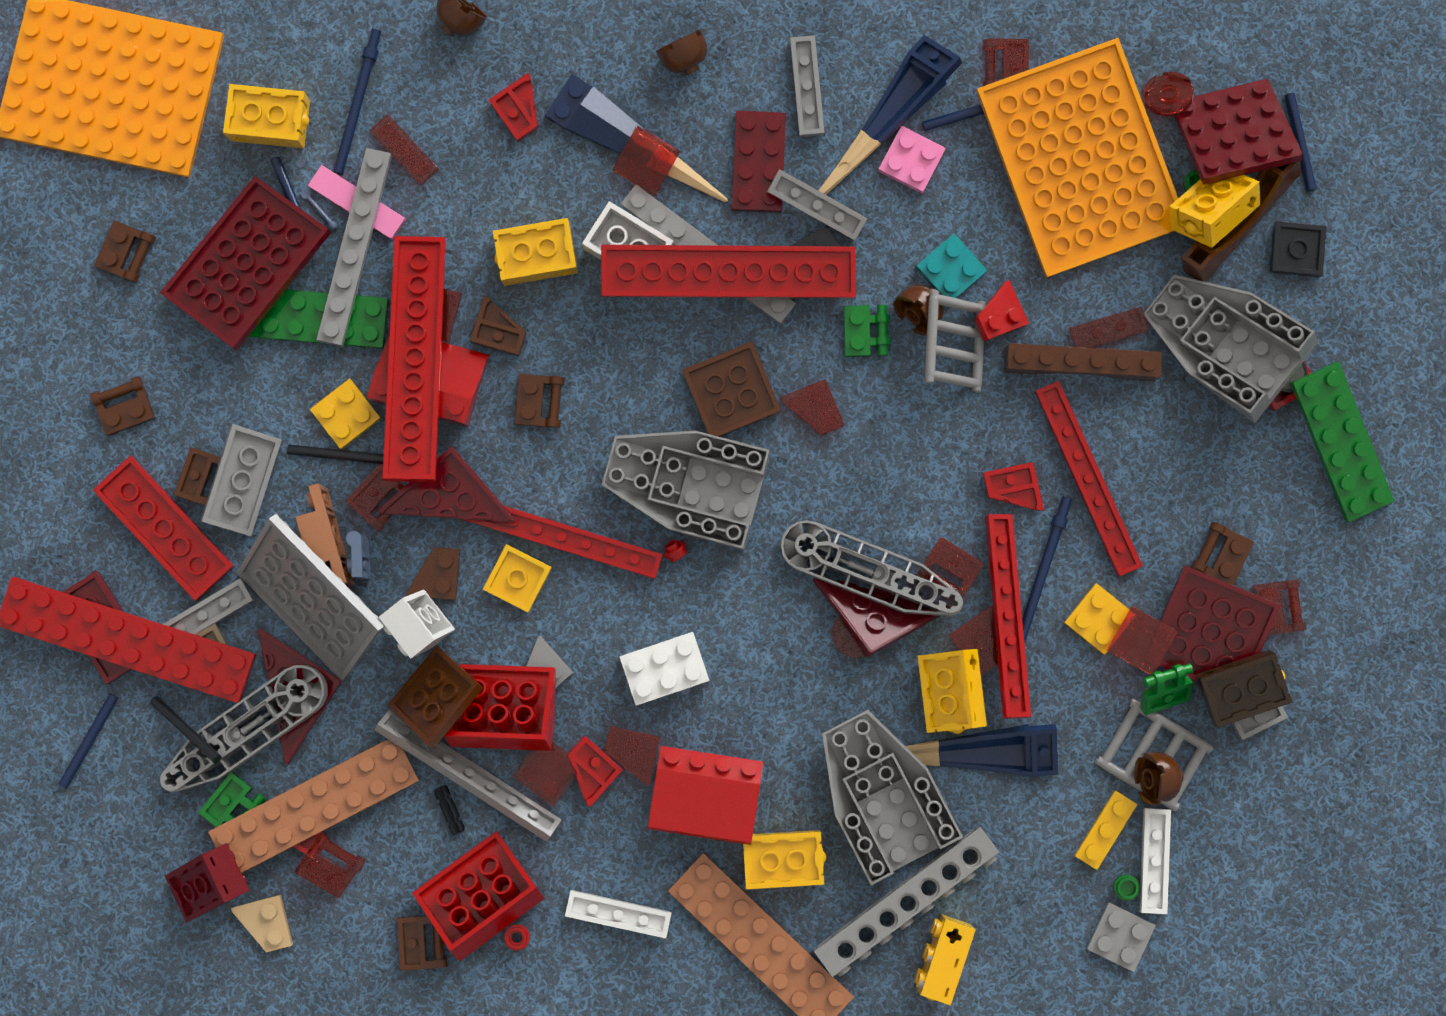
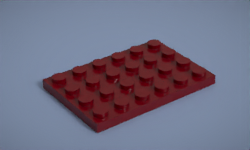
[160,176,332,351]

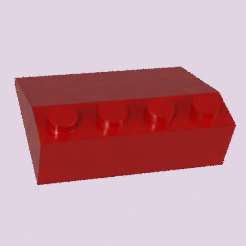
[367,334,489,427]
[444,664,556,751]
[648,746,763,845]
[412,831,545,961]

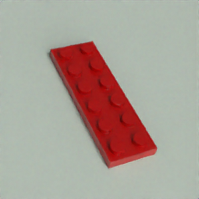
[93,455,235,601]

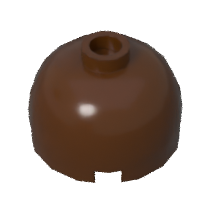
[436,0,487,36]
[656,29,707,76]
[893,285,944,336]
[1134,752,1183,805]

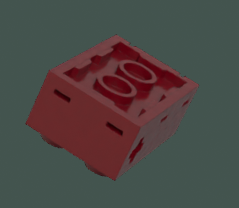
[165,843,249,923]

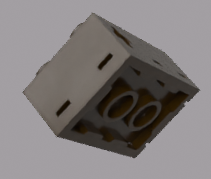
[1195,650,1293,728]

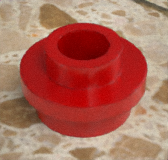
[663,539,688,562]
[504,924,530,951]

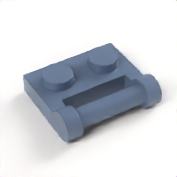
[346,531,370,580]

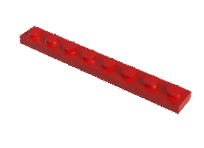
[1035,381,1143,577]
[461,506,663,579]
[985,514,1031,719]

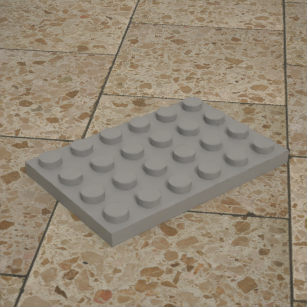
[237,514,385,681]

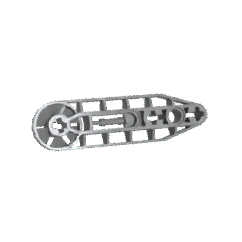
[781,520,963,617]
[160,665,328,792]

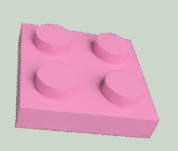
[878,126,946,194]

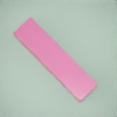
[308,165,406,240]

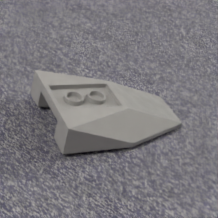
[1143,275,1318,423]
[602,431,771,551]
[822,710,963,885]

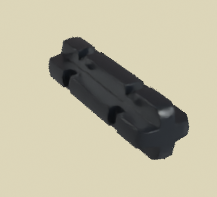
[434,785,465,835]

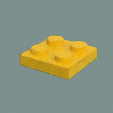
[310,378,382,450]
[483,544,552,613]
[1064,583,1136,655]

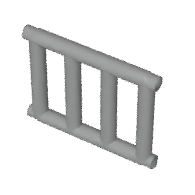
[925,289,986,393]
[1095,698,1214,812]

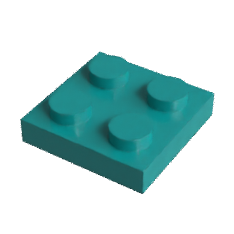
[916,233,987,298]

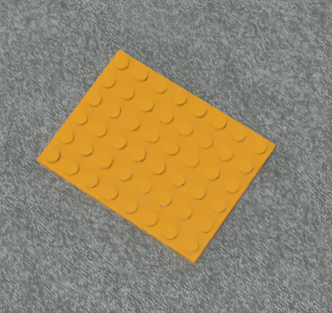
[0,0,224,178]
[976,38,1178,278]

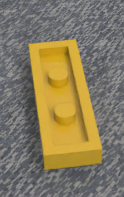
[1074,790,1138,870]

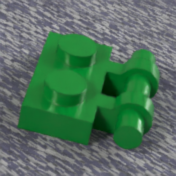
[844,305,890,357]
[1140,664,1193,715]
[198,772,266,827]

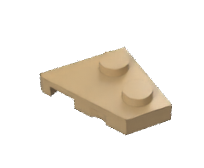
[231,895,293,953]

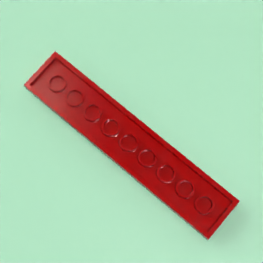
[382,236,446,482]
[601,245,856,298]
[0,576,257,703]

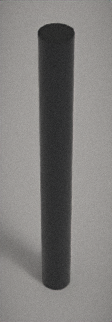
[287,445,384,464]
[150,696,222,764]

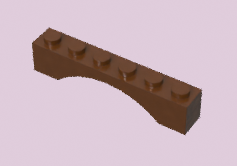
[1181,161,1301,282]
[1004,343,1162,381]

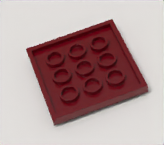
[1170,78,1303,185]
[1143,565,1281,681]

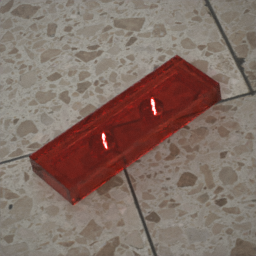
[369,114,439,186]
[1069,306,1149,348]

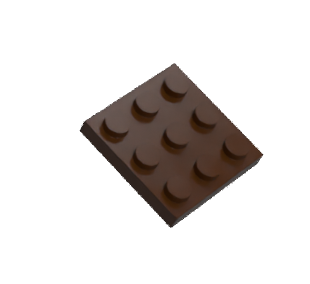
[682,341,781,437]
[388,645,483,749]

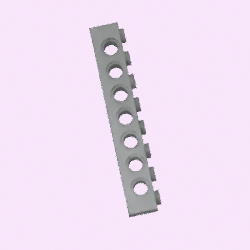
[813,826,999,977]

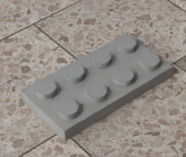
[200,424,282,536]

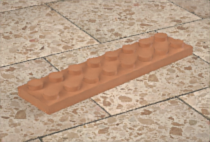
[208,739,420,873]
[668,853,854,1016]

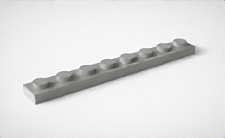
[317,148,392,347]
[621,184,796,325]
[375,709,561,842]

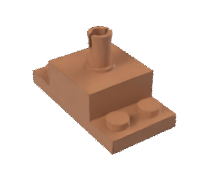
[295,483,355,587]

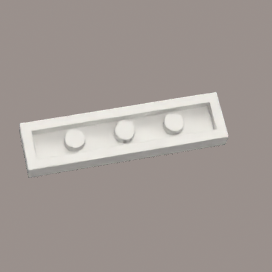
[1139,808,1171,914]
[565,890,672,938]

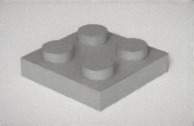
[1086,902,1156,972]

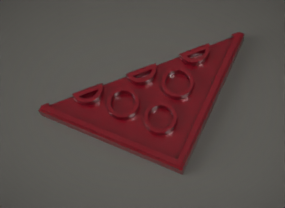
[377,446,516,523]
[813,578,950,657]
[258,628,342,764]

